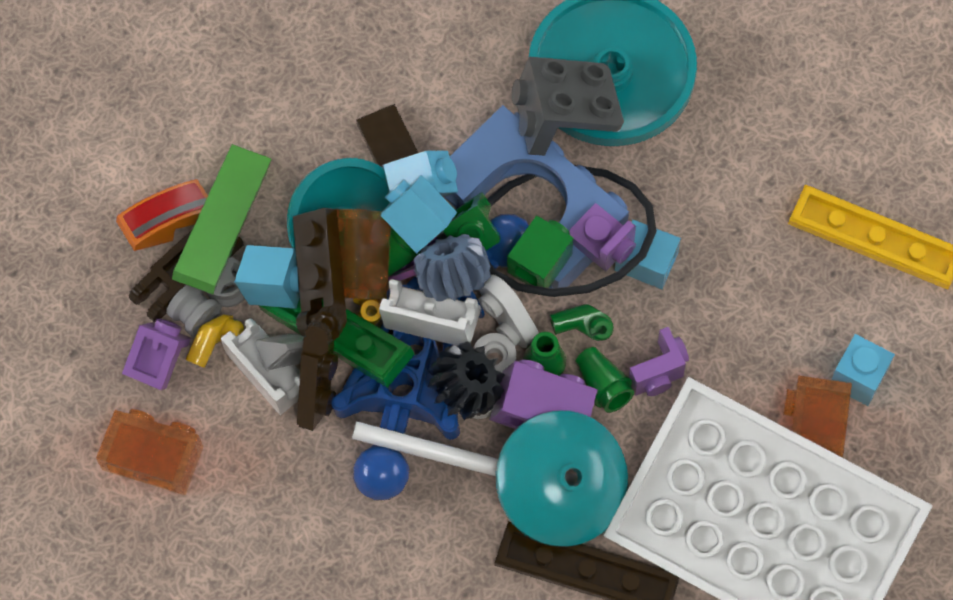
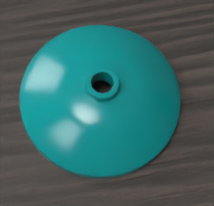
[287,158,390,288]
[496,411,628,546]

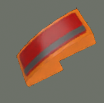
[116,179,208,251]

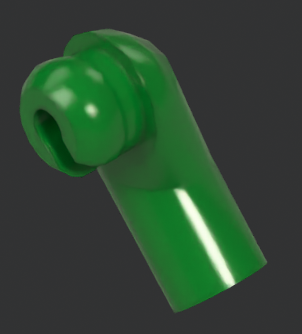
[549,304,614,341]

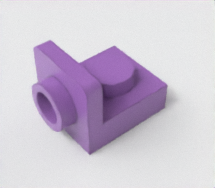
[569,203,636,272]
[122,319,191,390]

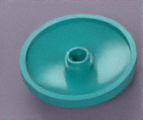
[528,0,697,146]

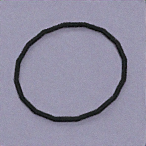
[487,165,657,297]

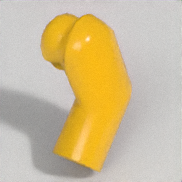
[352,283,383,325]
[185,314,244,368]

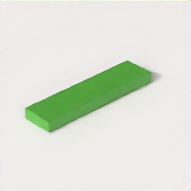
[172,144,271,294]

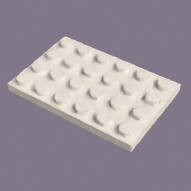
[604,377,933,600]

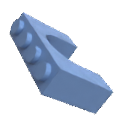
[444,105,629,289]

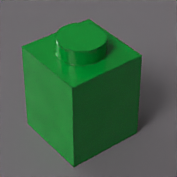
[507,215,573,288]

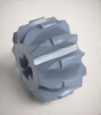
[414,234,491,302]

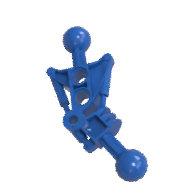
[331,214,529,501]

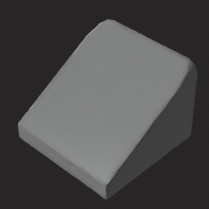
[255,334,304,370]

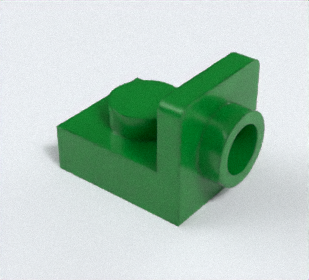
[443,192,501,250]

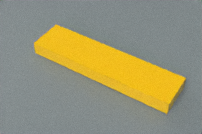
[788,184,953,290]

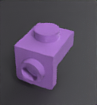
[629,327,689,396]

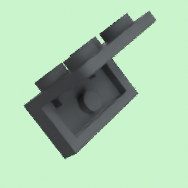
[511,57,624,156]

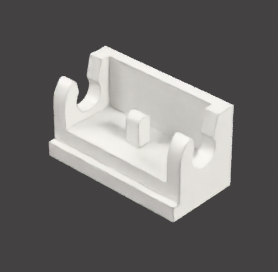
[379,279,481,346]
[221,319,300,415]

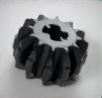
[427,341,506,420]

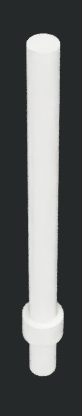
[352,421,577,486]

